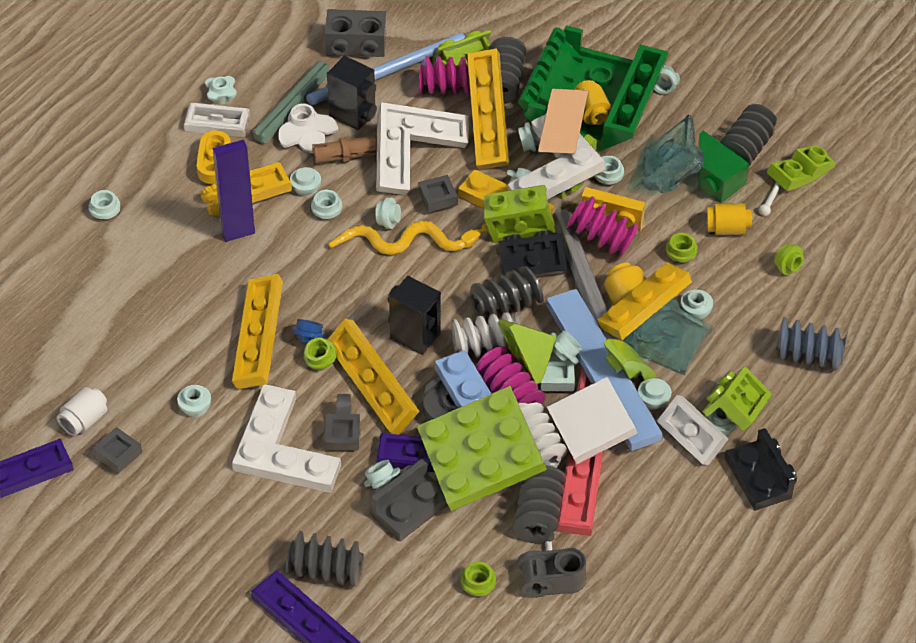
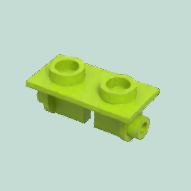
[433,30,492,66]

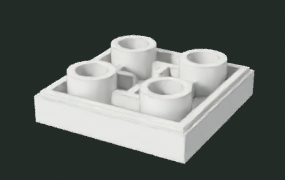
[547,377,638,464]

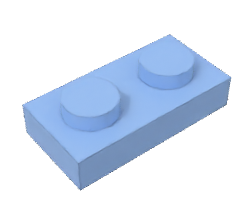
[435,350,491,408]

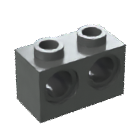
[325,9,386,57]

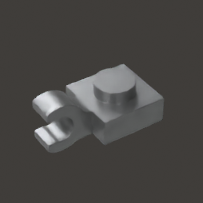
[325,394,360,450]

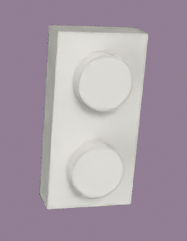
[657,395,728,465]

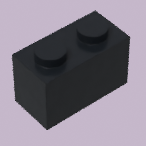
[327,55,377,130]
[388,275,441,355]

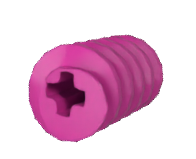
[419,56,470,95]
[565,196,638,260]
[476,346,545,404]

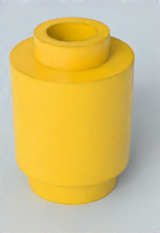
[575,80,612,125]
[707,203,752,235]

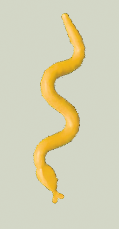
[328,220,489,255]

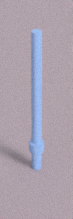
[306,33,465,106]

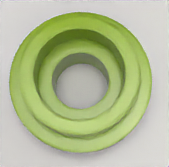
[666,233,698,263]
[774,244,804,275]
[304,338,337,370]
[461,561,496,596]

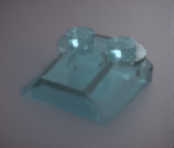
[641,114,704,193]
[626,298,713,376]

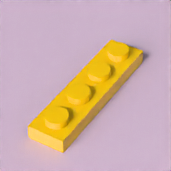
[467,48,509,170]
[232,274,283,389]
[327,318,420,434]

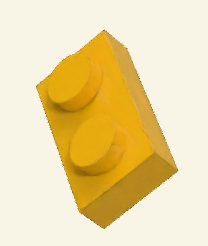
[581,187,646,232]

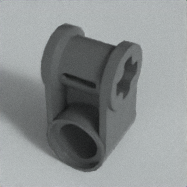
[517,548,586,598]

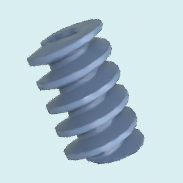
[776,317,848,370]

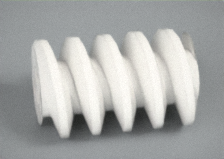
[451,311,520,358]
[518,402,568,468]

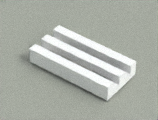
[184,103,250,138]

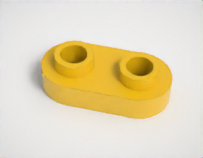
[196,130,231,184]

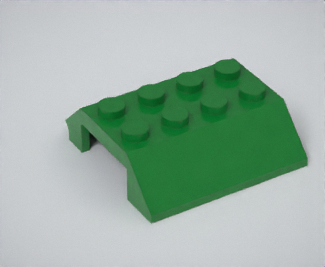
[518,25,669,151]

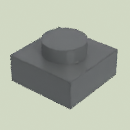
[418,175,458,213]
[92,427,142,474]

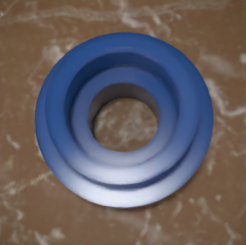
[292,319,325,343]

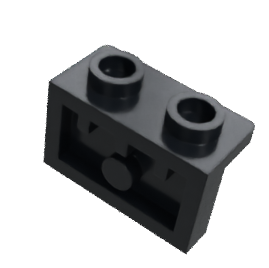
[496,230,567,277]
[724,428,797,511]

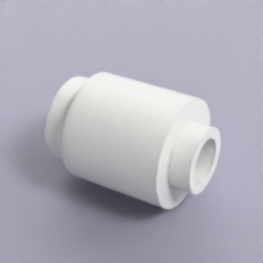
[57,387,107,436]

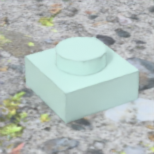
[541,357,575,391]

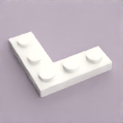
[376,102,469,195]
[508,114,606,200]
[232,384,341,493]

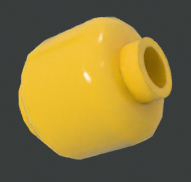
[604,262,647,306]

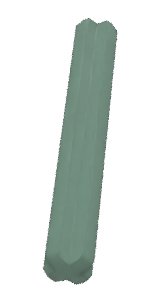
[253,61,330,144]

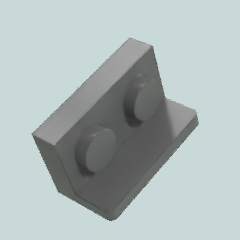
[371,459,448,542]

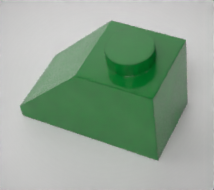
[697,130,749,203]

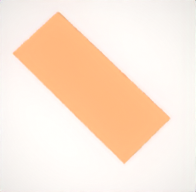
[538,89,588,154]

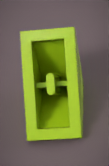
[497,319,557,384]

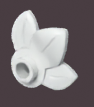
[279,104,338,154]

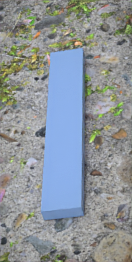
[546,289,662,451]

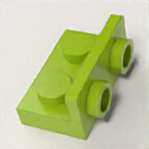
[484,185,555,243]
[702,366,772,431]

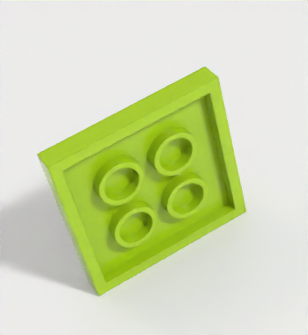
[417,386,547,511]

